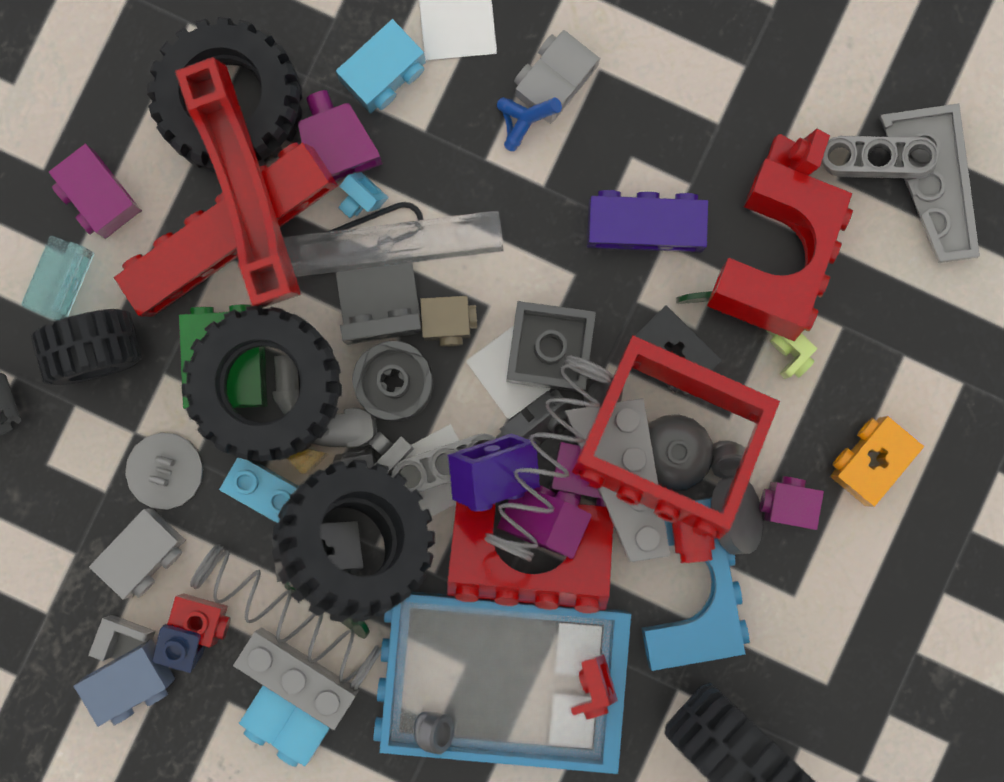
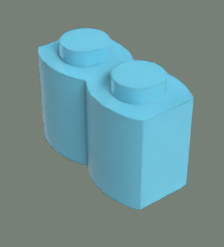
[239,685,330,767]

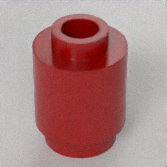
[672,520,715,563]

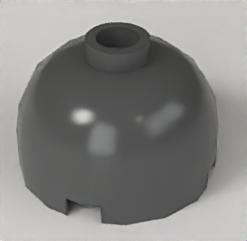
[648,414,714,491]

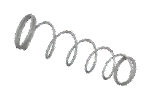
[484,356,613,561]
[190,544,382,691]

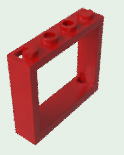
[571,335,780,539]

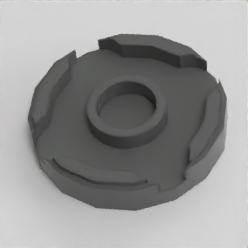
[711,476,763,555]

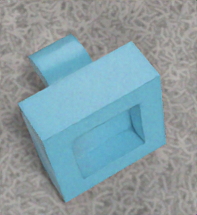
[339,172,389,218]

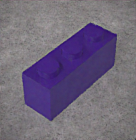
[587,190,708,252]

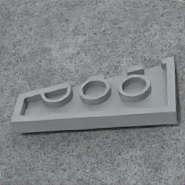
[880,103,980,263]

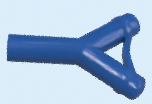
[497,97,562,152]

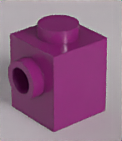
[760,476,824,530]

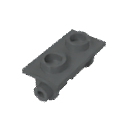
[496,389,572,447]

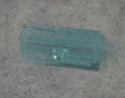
[22,236,95,320]

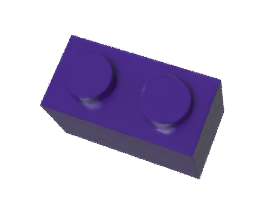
[448,433,540,511]

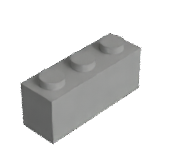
[233,627,359,730]

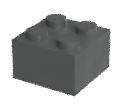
[506,301,596,392]

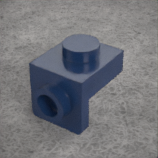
[152,624,205,673]

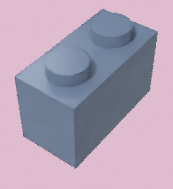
[74,639,175,727]

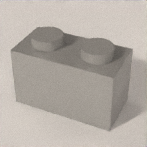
[89,508,185,599]

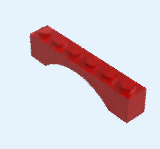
[176,57,301,307]

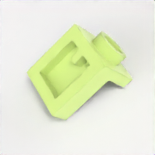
[767,331,818,379]

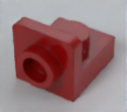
[767,128,830,176]
[570,654,618,720]

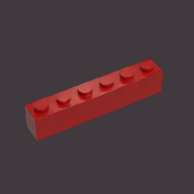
[113,142,339,317]

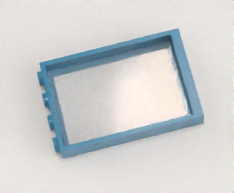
[373,592,631,774]

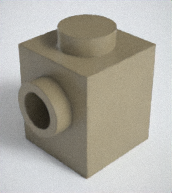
[420,296,477,347]

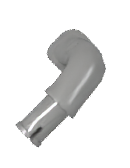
[272,355,378,448]

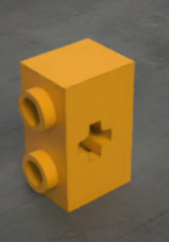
[830,416,925,507]

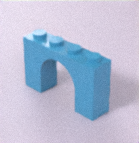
[641,497,750,671]

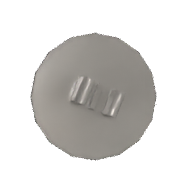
[125,433,204,510]

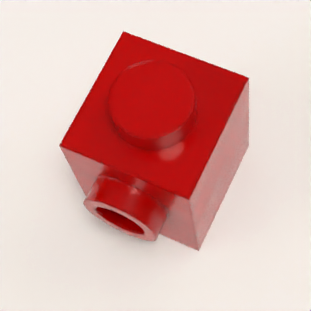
[167,593,231,647]

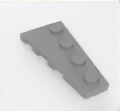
[564,398,670,562]

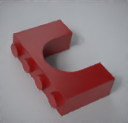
[707,158,853,341]
[447,502,613,614]

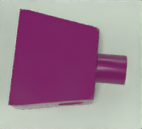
[298,90,382,182]

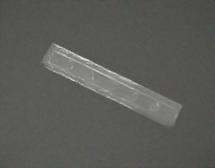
[283,211,504,277]

